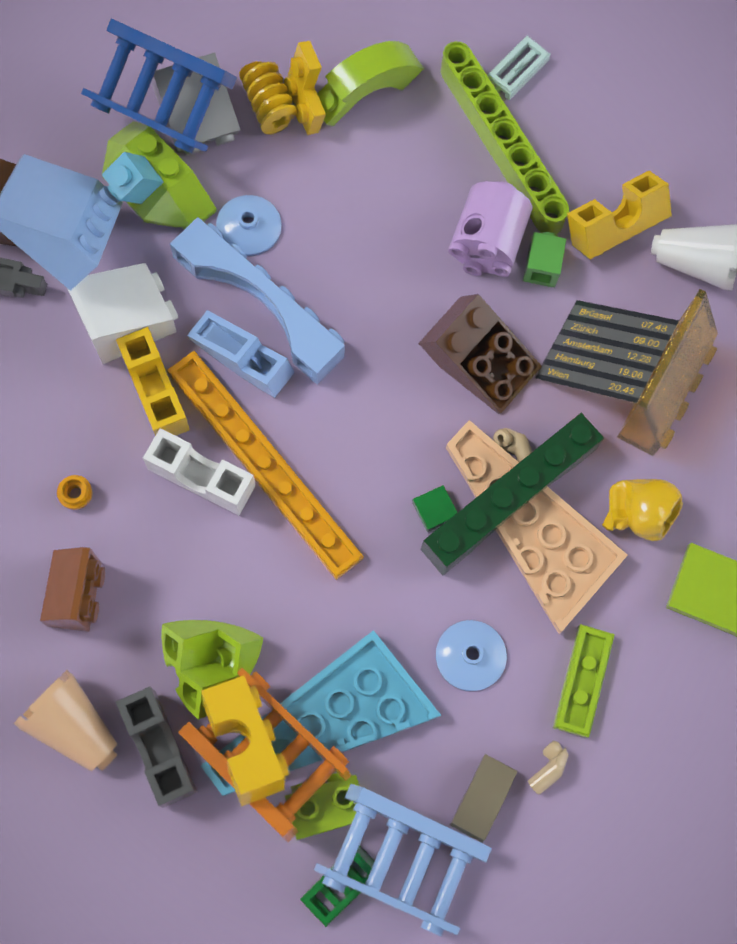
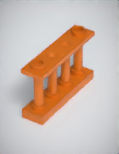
[178,668,351,843]

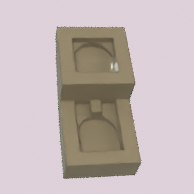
[450,754,518,843]

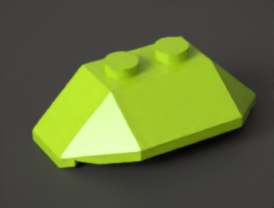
[102,121,217,229]

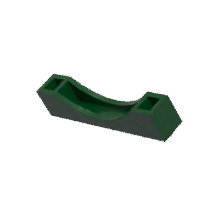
[420,412,604,576]

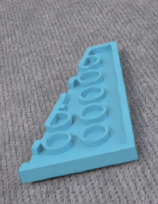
[201,630,441,796]

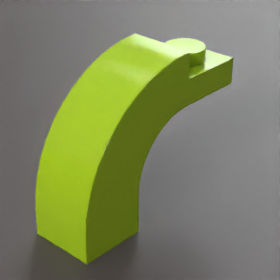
[317,41,424,126]

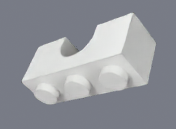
[143,428,255,516]

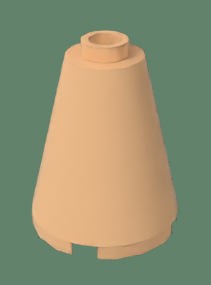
[14,670,117,771]

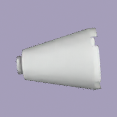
[651,224,737,291]

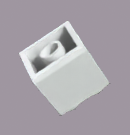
[67,263,178,364]

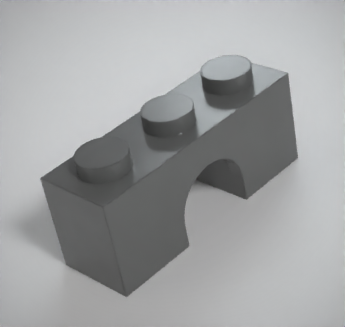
[116,686,197,808]

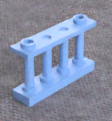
[314,784,492,937]

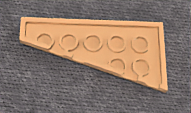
[446,420,628,634]

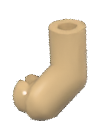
[493,428,533,462]
[528,741,568,795]

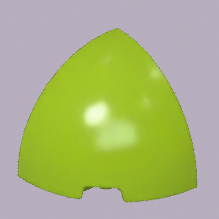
[161,620,263,720]

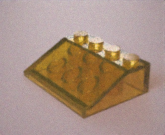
[617,289,718,456]

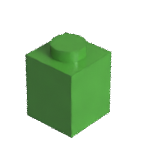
[523,232,567,288]

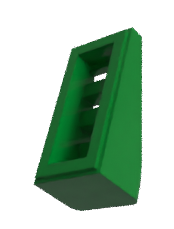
[300,845,375,927]

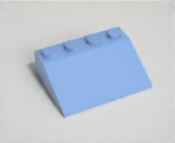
[0,154,123,291]

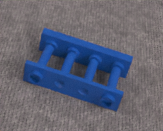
[81,18,237,153]

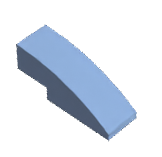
[187,310,294,398]

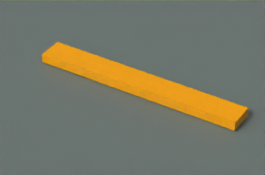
[167,351,364,580]

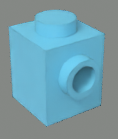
[102,152,163,204]

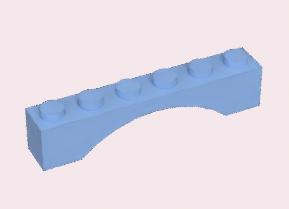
[170,217,345,384]

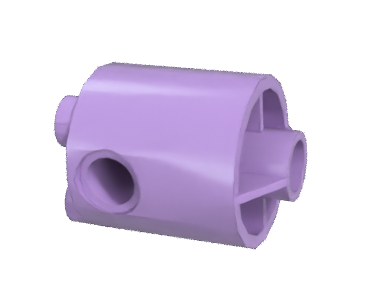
[448,181,533,277]

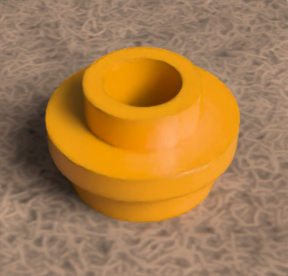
[57,475,93,510]

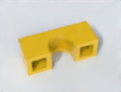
[567,170,672,259]
[116,327,190,436]
[201,675,289,807]

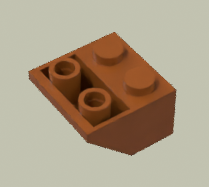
[40,547,105,632]

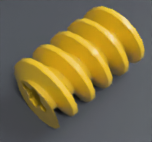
[239,61,297,135]

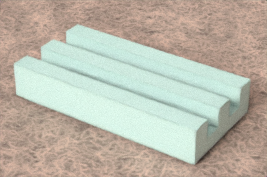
[487,36,551,100]

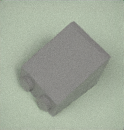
[151,52,240,155]

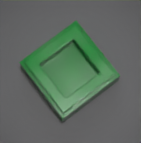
[412,485,458,532]

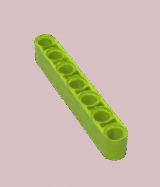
[440,41,569,235]

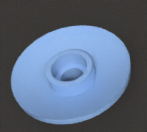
[216,195,281,256]
[436,620,507,691]

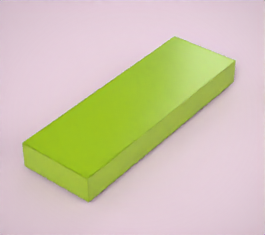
[553,624,615,738]

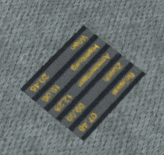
[535,300,680,404]

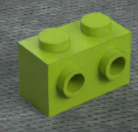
[284,773,360,840]

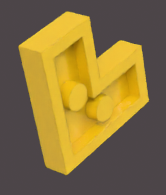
[284,41,326,135]

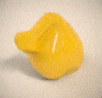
[602,479,683,541]

